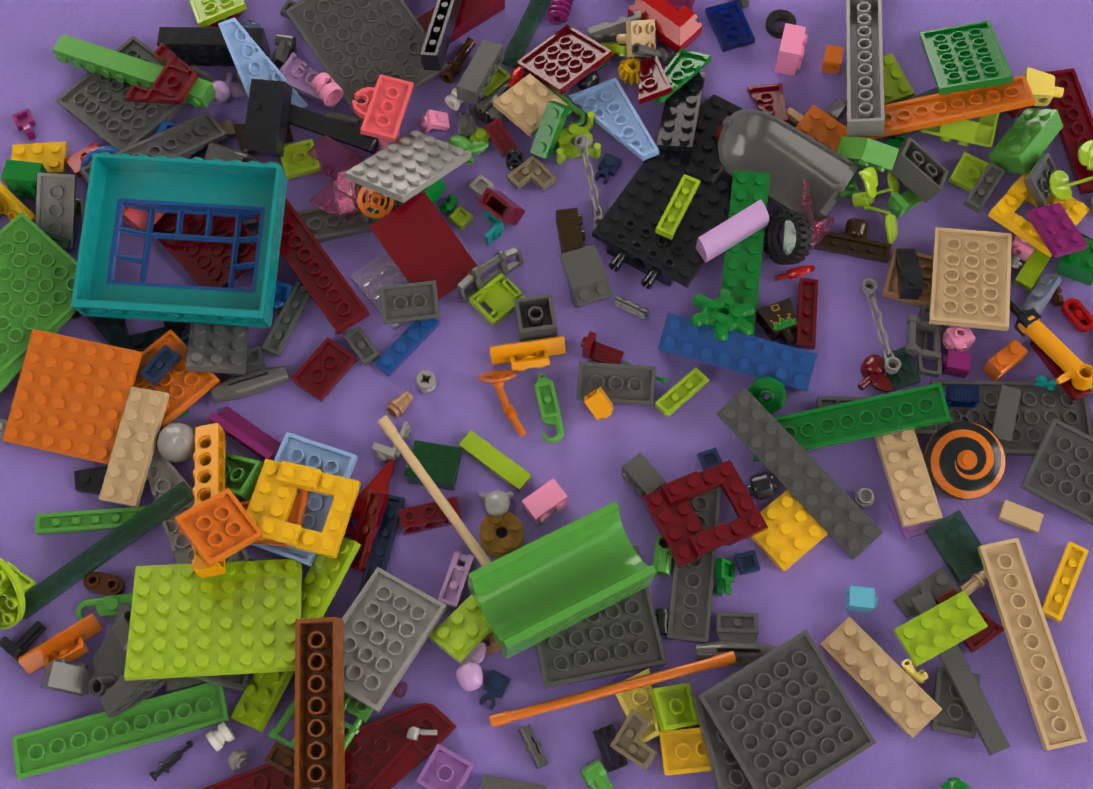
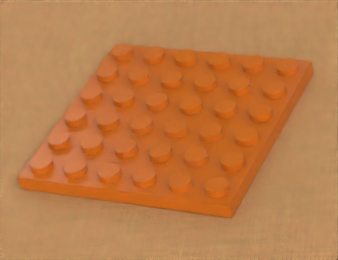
[2,329,142,464]

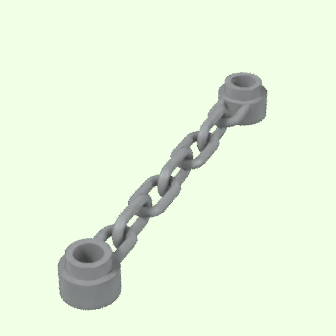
[575,135,604,228]
[861,278,901,374]

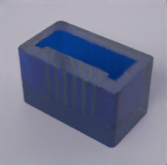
[945,384,980,408]

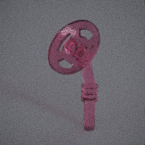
[801,179,834,247]

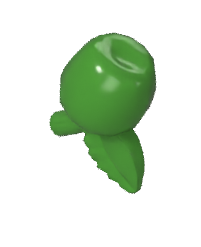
[448,135,489,165]

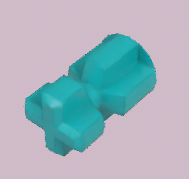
[1035,375,1057,391]

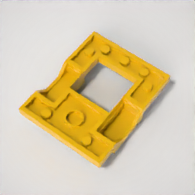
[987,170,1090,258]
[246,459,361,559]

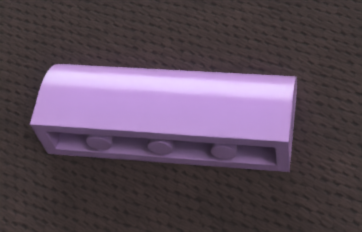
[695,200,769,263]

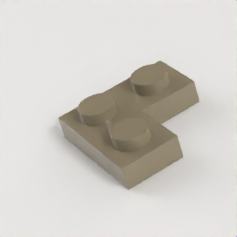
[506,155,557,192]
[610,709,658,771]

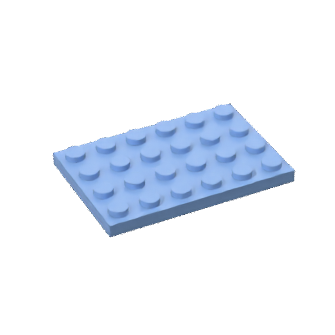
[250,432,358,567]

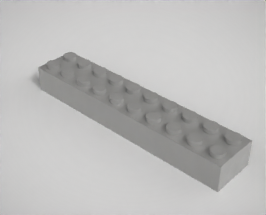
[846,0,885,137]

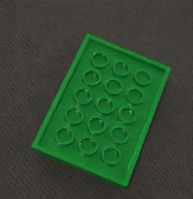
[920,20,1013,94]

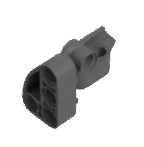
[88,603,167,718]

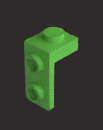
[886,188,923,219]

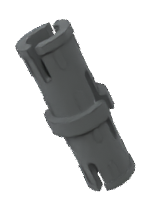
[518,724,549,770]

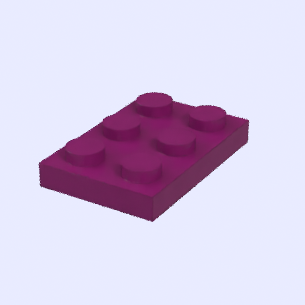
[1026,202,1089,258]

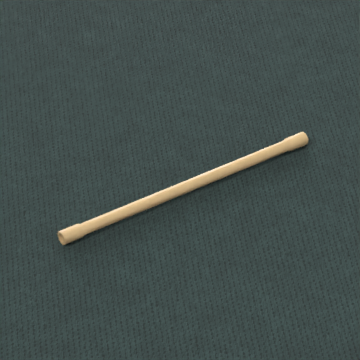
[377,415,491,567]

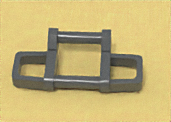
[457,247,524,302]
[905,304,944,378]

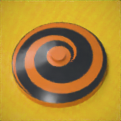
[924,421,1006,500]

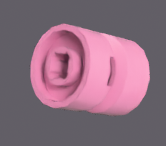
[310,72,343,106]

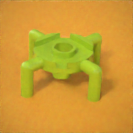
[556,111,601,164]

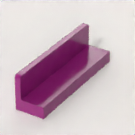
[208,406,281,461]

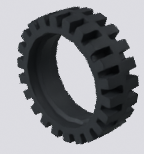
[763,210,813,265]

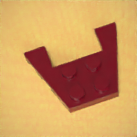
[125,43,199,105]

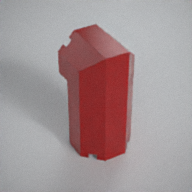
[627,0,702,53]

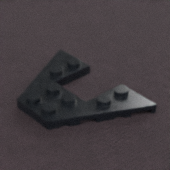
[86,285,195,352]

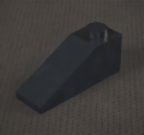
[895,248,923,300]

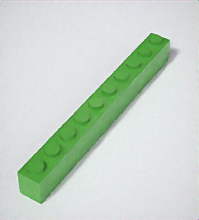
[52,34,216,109]

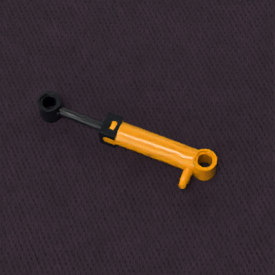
[1010,300,1093,390]

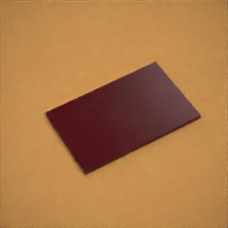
[369,191,478,301]

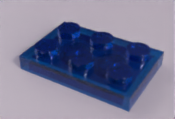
[705,0,755,52]

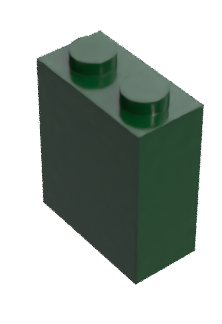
[404,440,462,491]

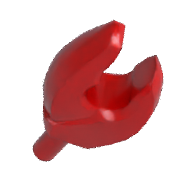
[507,67,528,88]
[775,265,815,281]

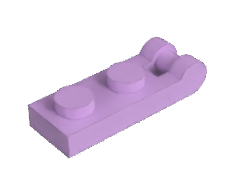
[438,550,475,609]

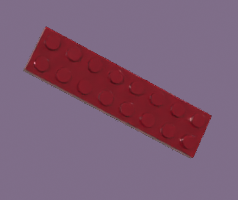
[1045,68,1093,194]

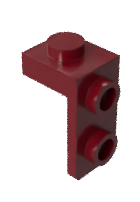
[580,331,624,364]

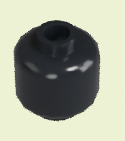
[747,472,778,500]

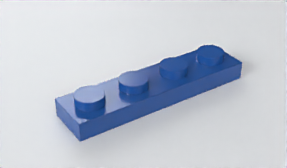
[374,319,439,377]

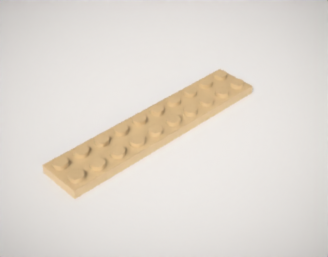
[977,538,1087,751]

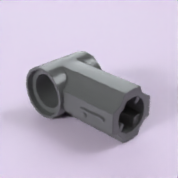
[271,33,296,68]

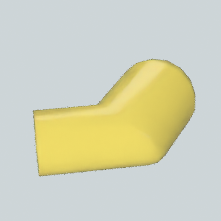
[902,659,929,684]

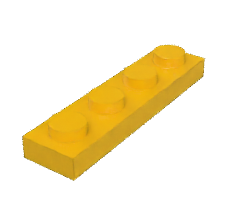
[1042,542,1089,623]

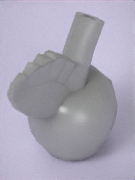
[479,490,514,517]

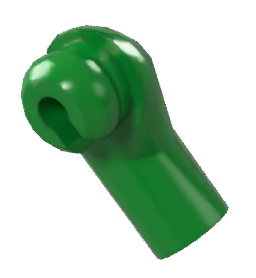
[439,194,458,212]

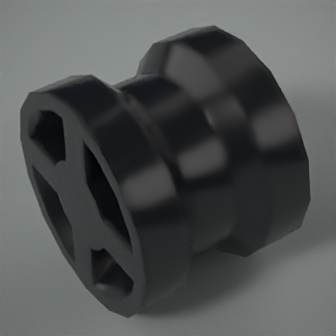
[506,149,524,171]

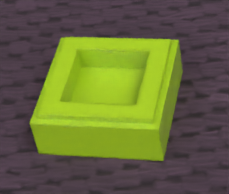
[448,205,474,230]

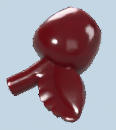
[857,354,892,392]

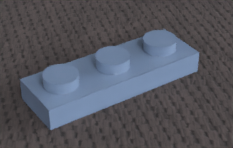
[1020,274,1062,315]

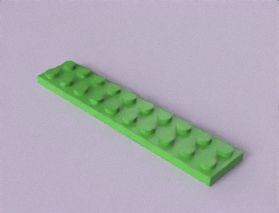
[12,682,230,780]

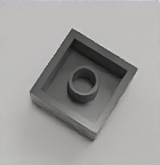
[514,294,557,342]

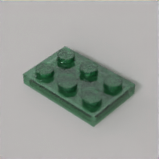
[925,510,984,583]

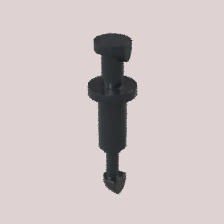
[149,740,193,782]

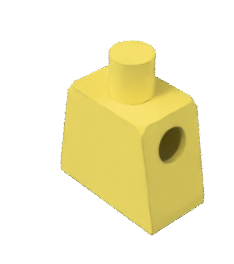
[1023,67,1064,106]

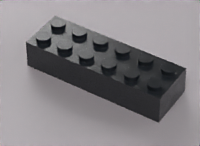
[157,27,270,67]

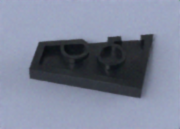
[74,466,108,495]

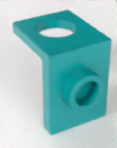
[484,210,504,246]

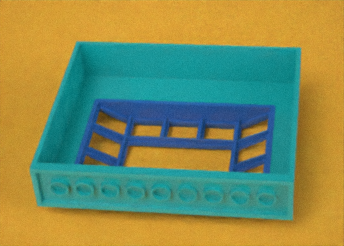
[71,152,288,328]

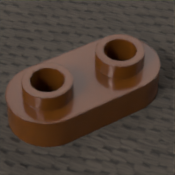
[83,571,125,596]

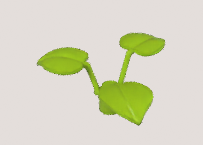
[1049,140,1093,205]
[852,167,901,244]

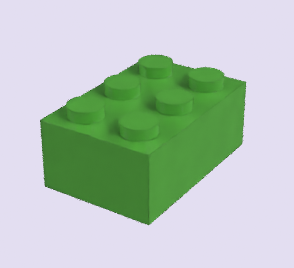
[837,136,899,172]

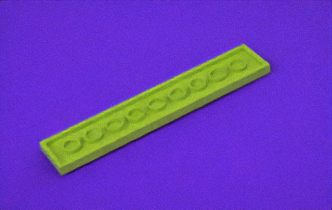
[230,538,361,732]

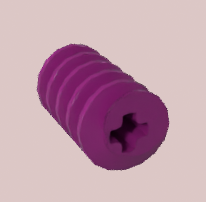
[547,0,573,25]

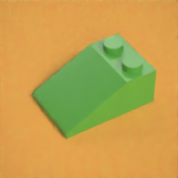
[225,452,263,502]

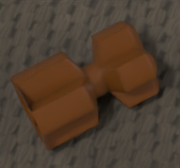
[1051,286,1064,306]

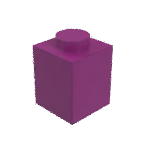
[942,349,972,378]

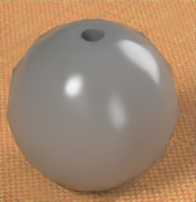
[157,422,195,463]

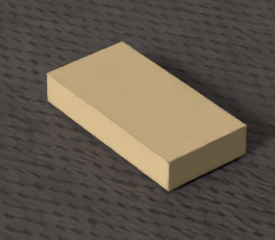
[998,499,1044,534]

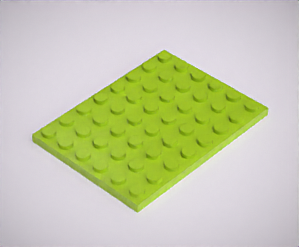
[124,559,302,681]

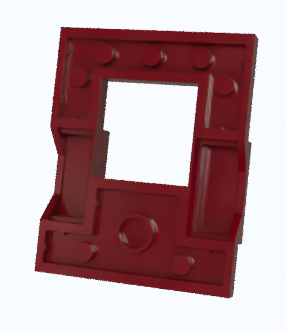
[642,460,768,568]

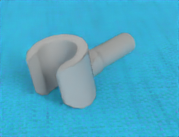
[407,727,437,741]

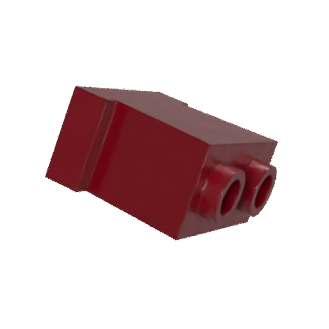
[477,187,525,226]

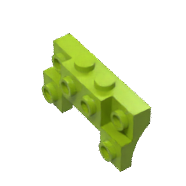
[920,113,1000,148]

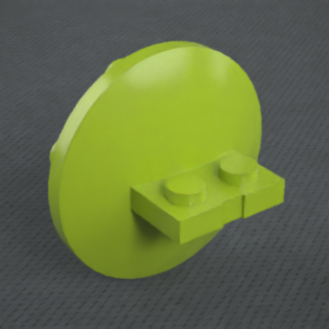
[0,558,37,629]

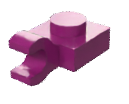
[12,108,36,140]

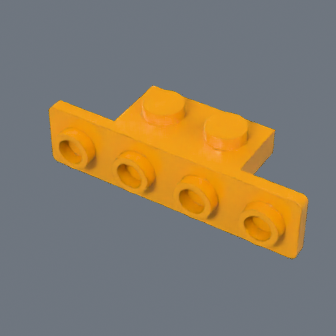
[489,335,566,371]

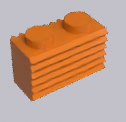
[983,339,1028,381]

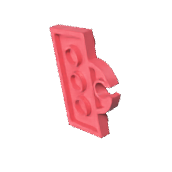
[352,74,414,142]

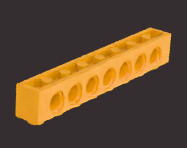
[191,423,225,578]

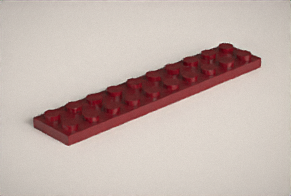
[254,198,370,335]

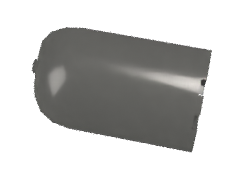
[718,109,860,230]

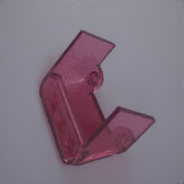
[307,135,371,216]

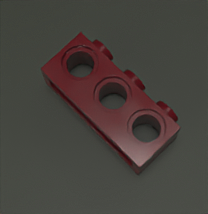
[398,497,462,536]

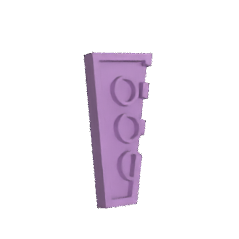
[279,53,343,109]

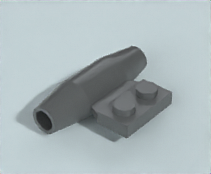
[211,346,290,403]
[696,612,778,667]

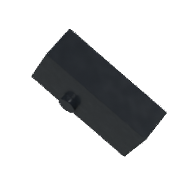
[242,79,293,157]

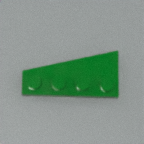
[651,49,712,104]

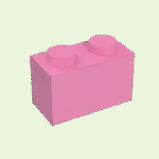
[522,478,568,525]

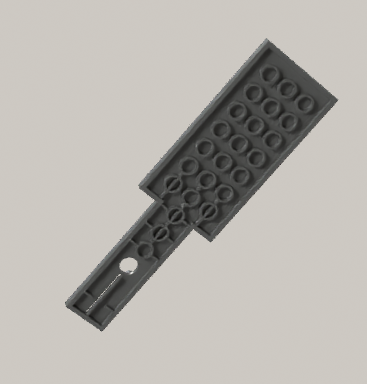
[816,380,1093,456]

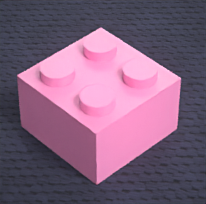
[774,23,808,76]

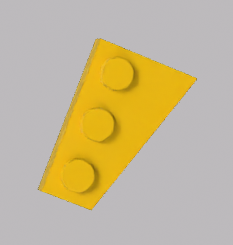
[0,182,36,222]

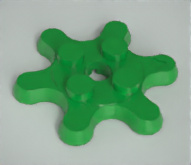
[690,289,755,341]

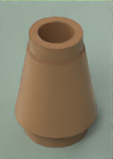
[386,391,414,419]

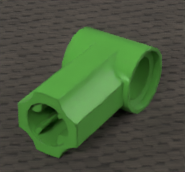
[653,535,672,577]
[579,759,614,789]

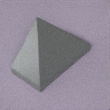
[824,96,847,121]

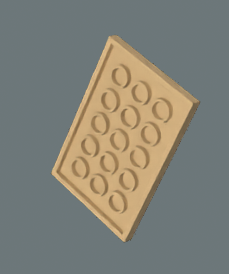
[929,227,1012,331]

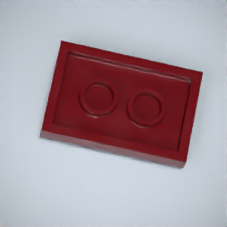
[291,337,357,402]

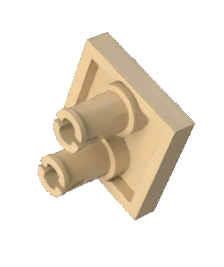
[616,19,656,57]

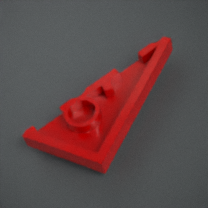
[351,460,395,521]

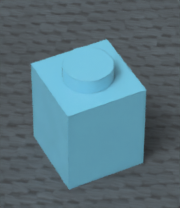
[845,586,878,613]

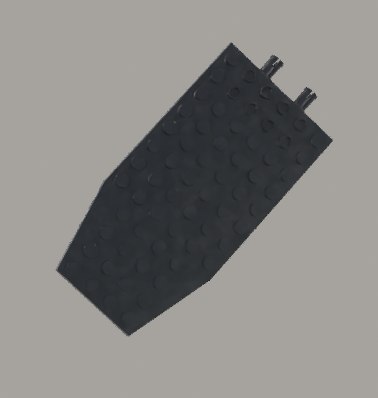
[592,94,743,289]

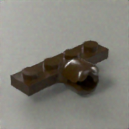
[814,218,892,264]

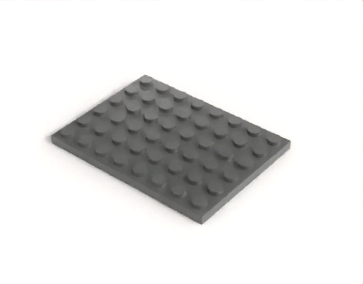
[285,0,449,124]

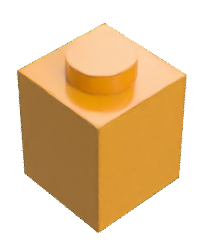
[584,386,614,421]

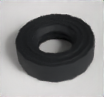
[766,9,796,39]

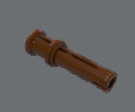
[440,38,476,84]

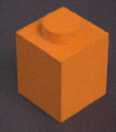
[821,44,844,74]

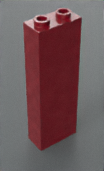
[416,0,505,43]

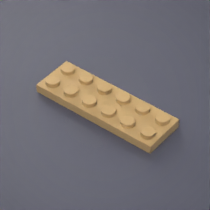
[98,387,170,508]
[874,429,943,528]
[820,617,942,739]

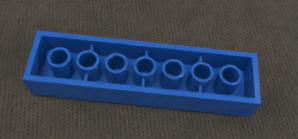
[658,313,817,391]

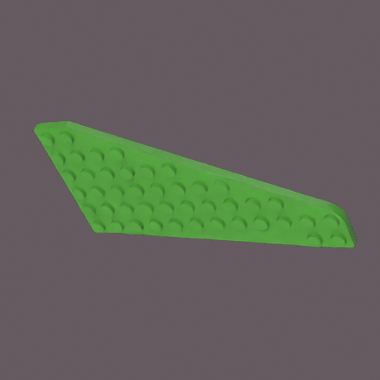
[0,212,77,394]

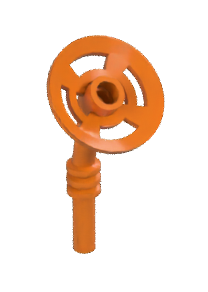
[357,186,394,218]
[478,370,527,437]

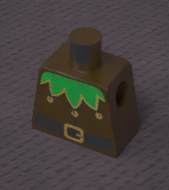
[756,298,798,345]

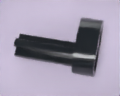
[0,621,47,662]

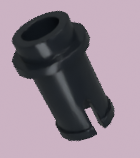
[655,608,669,635]

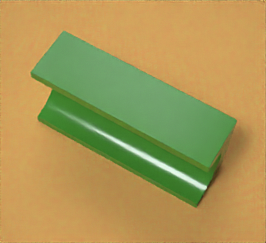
[468,501,657,660]

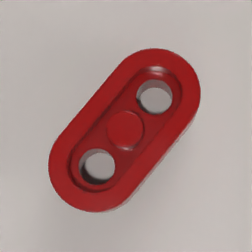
[1061,298,1093,332]

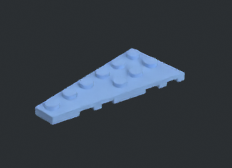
[218,17,308,108]
[568,78,659,161]

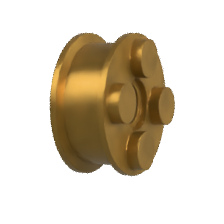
[479,511,524,558]

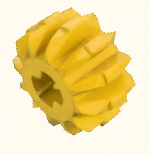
[618,57,642,86]

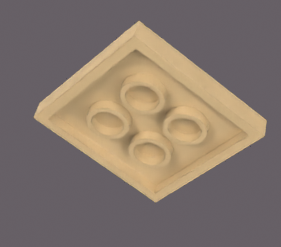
[493,74,568,137]

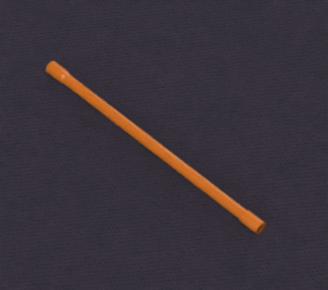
[489,651,737,728]

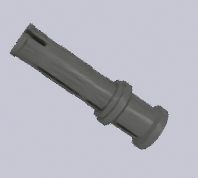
[632,43,676,66]

